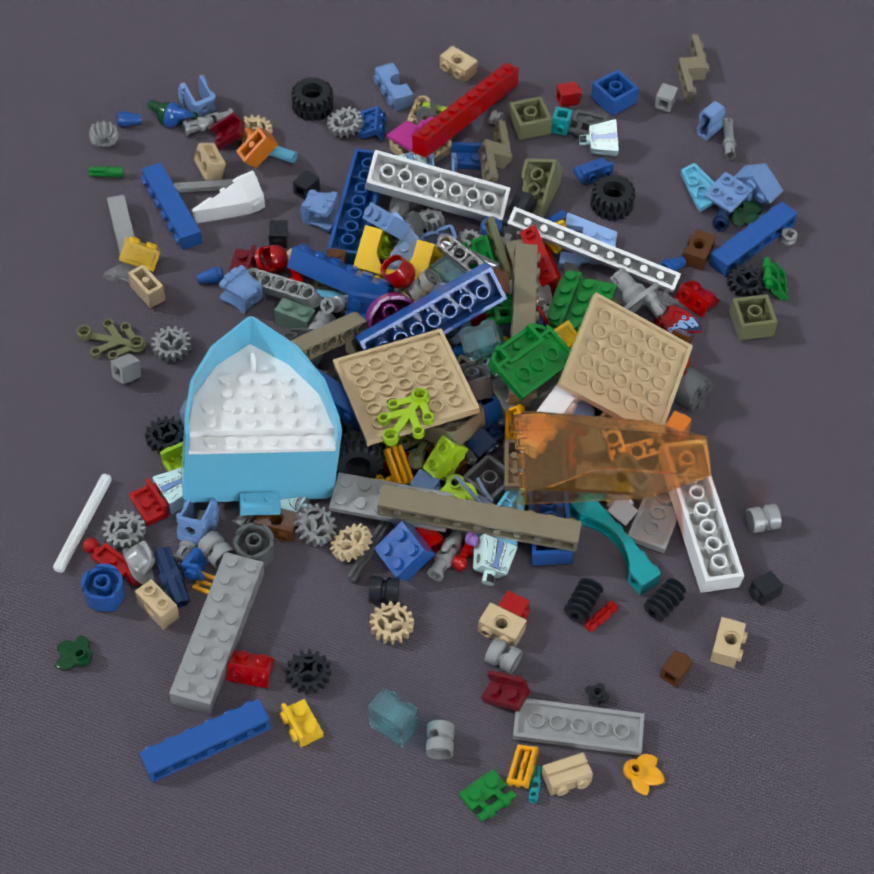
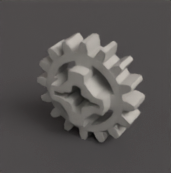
[327,107,364,138]
[151,326,192,362]
[294,503,337,547]
[102,510,146,552]

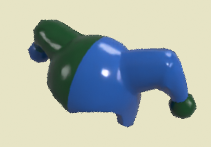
[147,99,198,127]

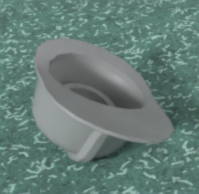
[123,541,156,585]

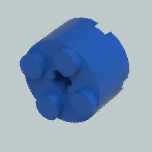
[81,564,126,612]

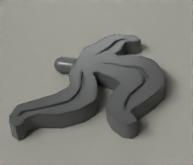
[415,100,438,126]

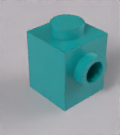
[551,107,572,136]

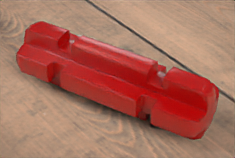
[584,601,618,632]

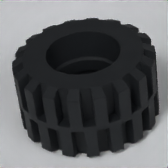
[291,77,334,121]
[590,175,636,221]
[337,431,383,479]

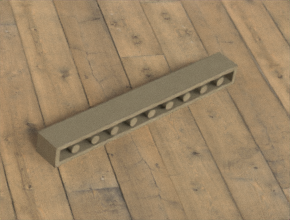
[508,243,541,407]
[377,484,582,552]

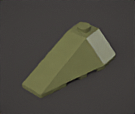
[521,159,564,218]

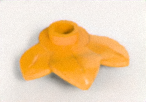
[623,754,665,796]

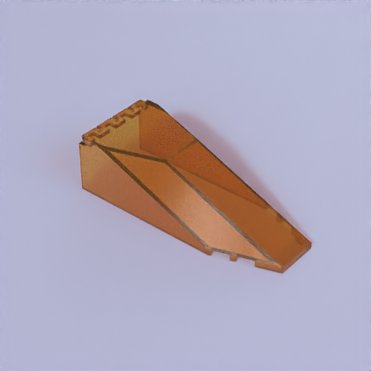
[509,411,711,505]

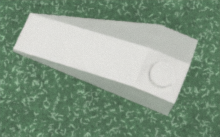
[192,170,265,223]

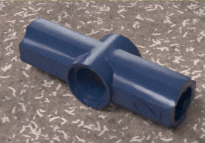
[153,546,191,608]

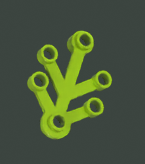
[378,387,434,446]

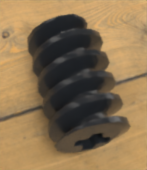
[564,578,603,624]
[644,578,686,622]

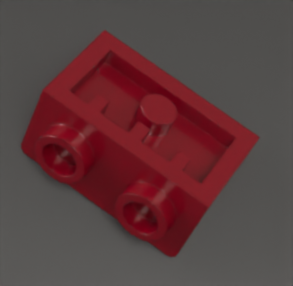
[210,112,245,151]
[228,245,256,273]
[481,670,531,711]

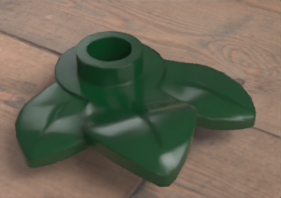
[731,201,762,228]
[54,635,92,670]

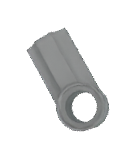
[388,197,411,219]

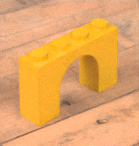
[354,225,436,280]

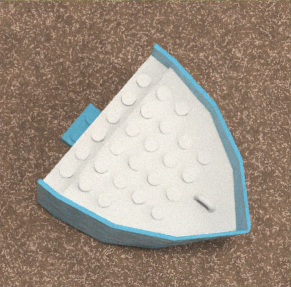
[181,316,342,516]

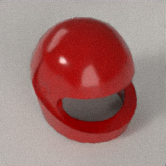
[255,245,288,274]
[380,254,416,289]

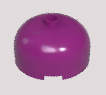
[365,293,414,329]

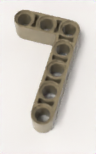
[290,312,368,360]
[410,403,486,444]

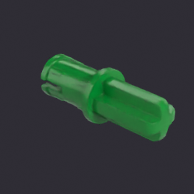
[88,165,124,179]

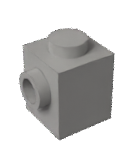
[654,83,678,113]
[111,354,142,384]
[606,496,638,527]

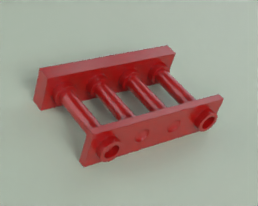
[519,225,562,298]

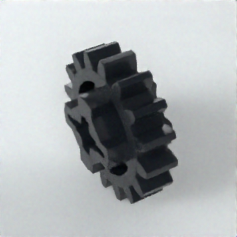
[727,264,766,297]
[145,416,184,454]
[285,649,331,695]

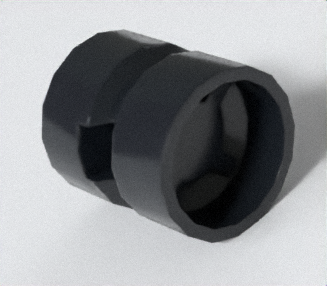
[369,576,400,604]

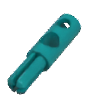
[528,765,542,803]

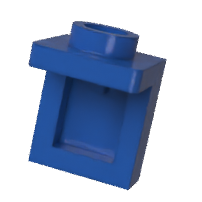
[180,547,208,581]

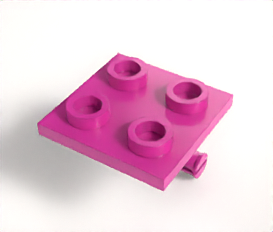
[387,116,433,152]

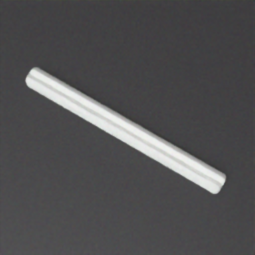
[53,473,112,573]

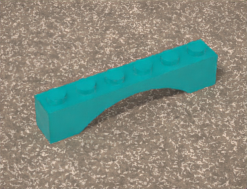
[569,490,661,596]

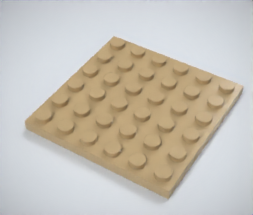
[557,292,693,440]
[333,328,480,446]

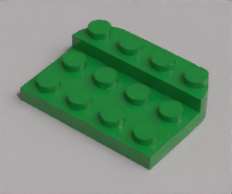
[547,270,617,334]
[488,322,571,401]

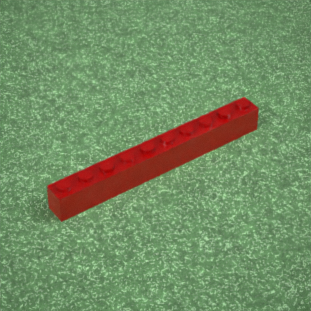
[412,63,519,158]

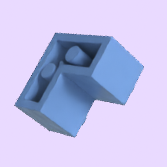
[734,163,783,204]

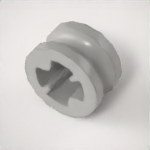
[489,110,503,126]
[780,228,797,245]

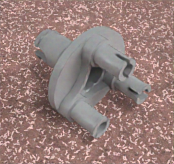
[610,268,666,319]

